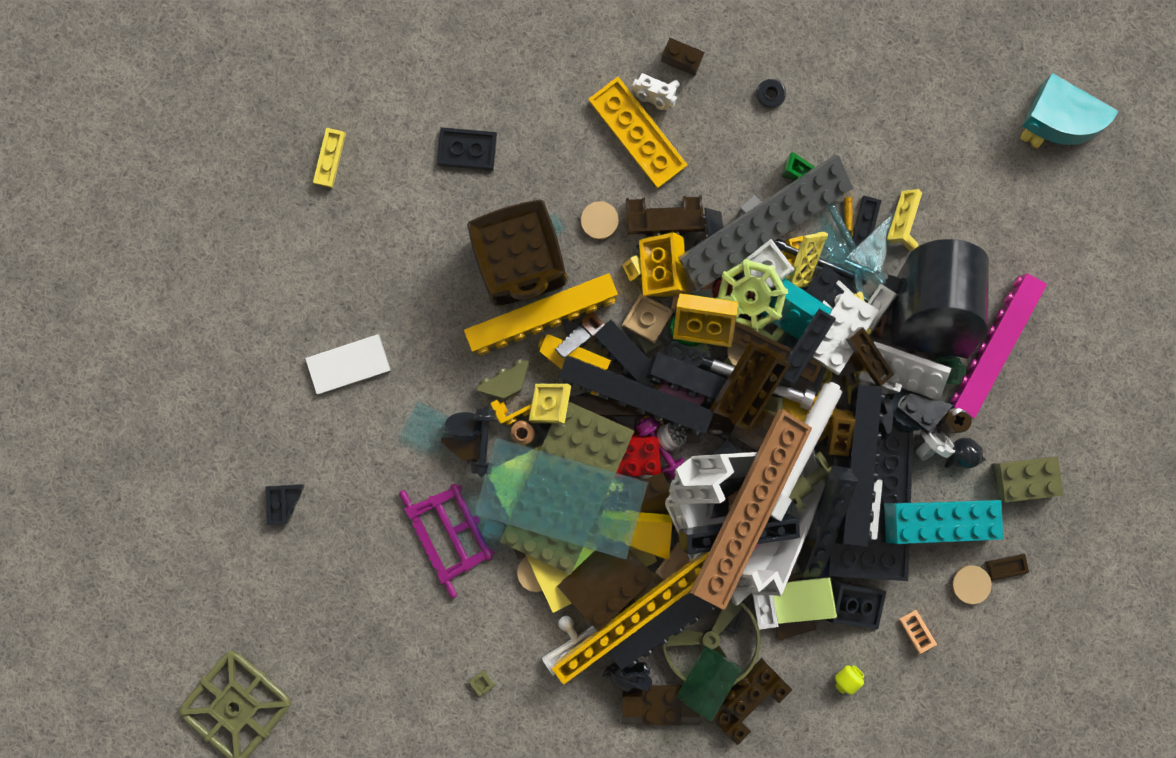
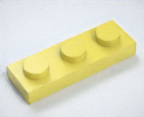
[313,128,346,188]

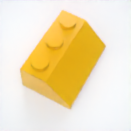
[639,232,688,296]
[673,294,738,347]

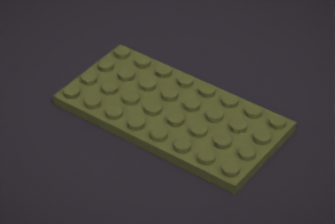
[500,401,634,574]

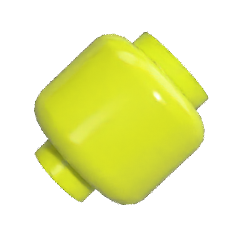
[835,665,864,695]

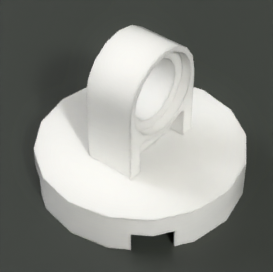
[915,426,955,461]

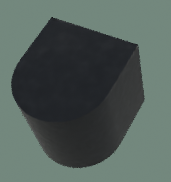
[891,239,989,359]

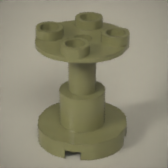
[789,452,832,513]

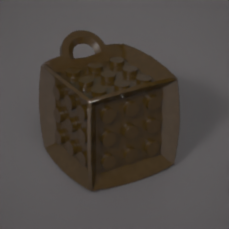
[467,199,569,306]

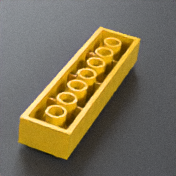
[464,273,618,356]

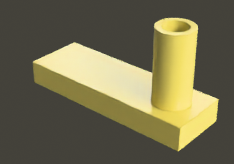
[887,189,922,251]

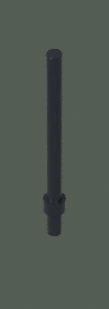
[773,239,868,285]

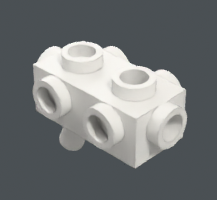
[631,73,680,111]

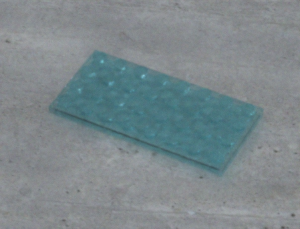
[475,438,648,559]

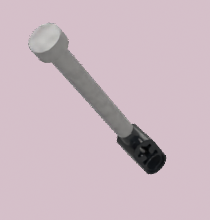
[668,343,816,411]

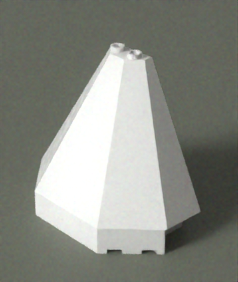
[665,449,827,606]

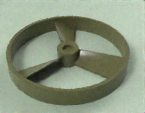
[663,598,760,690]

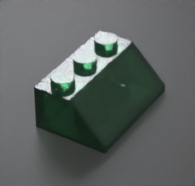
[676,646,742,722]

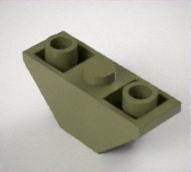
[476,359,530,399]

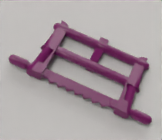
[399,484,496,599]

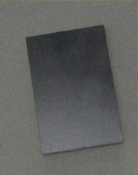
[437,127,497,171]

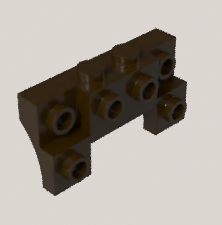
[626,195,705,237]
[707,658,792,745]

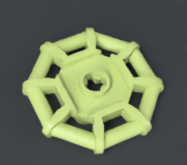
[716,259,788,331]

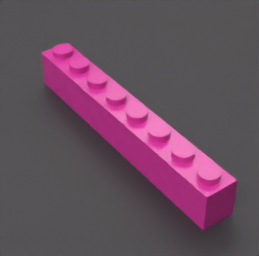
[949,273,1047,419]

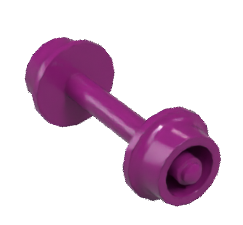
[636,416,684,479]

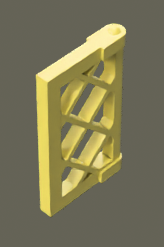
[788,232,828,287]

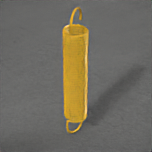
[844,191,853,239]

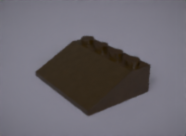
[557,538,656,632]

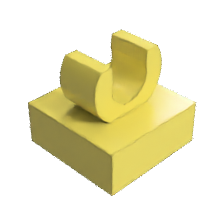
[622,255,642,282]

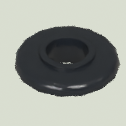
[756,79,786,108]

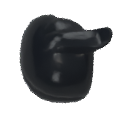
[945,438,986,469]

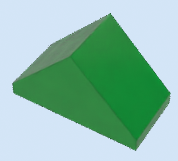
[781,152,815,180]

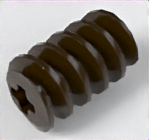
[937,408,972,433]

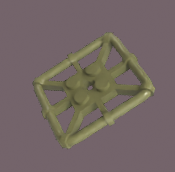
[179,650,291,758]

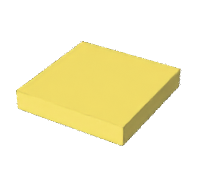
[529,384,571,424]

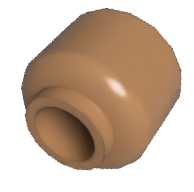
[510,421,536,446]

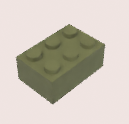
[993,456,1064,502]

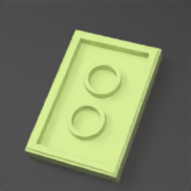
[773,577,837,624]

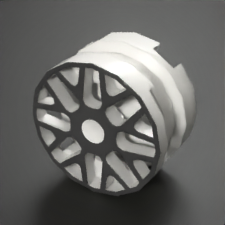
[657,421,687,451]

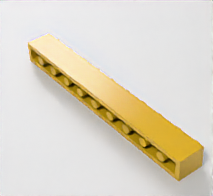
[552,552,709,685]

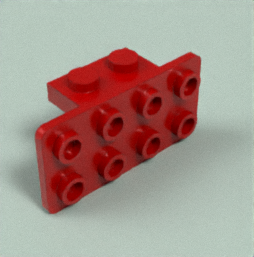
[614,431,661,477]

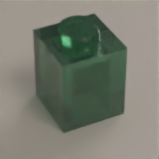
[935,357,966,384]

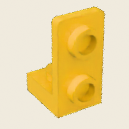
[491,400,532,425]

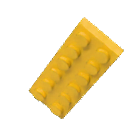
[588,77,688,189]

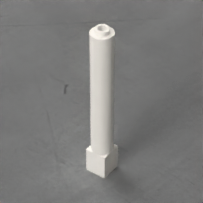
[770,382,842,521]

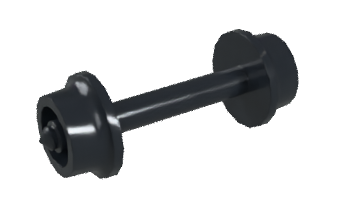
[469,406,499,478]

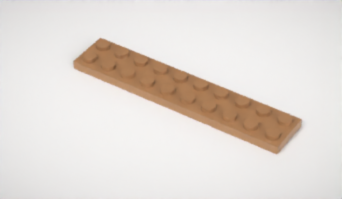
[690,409,812,610]

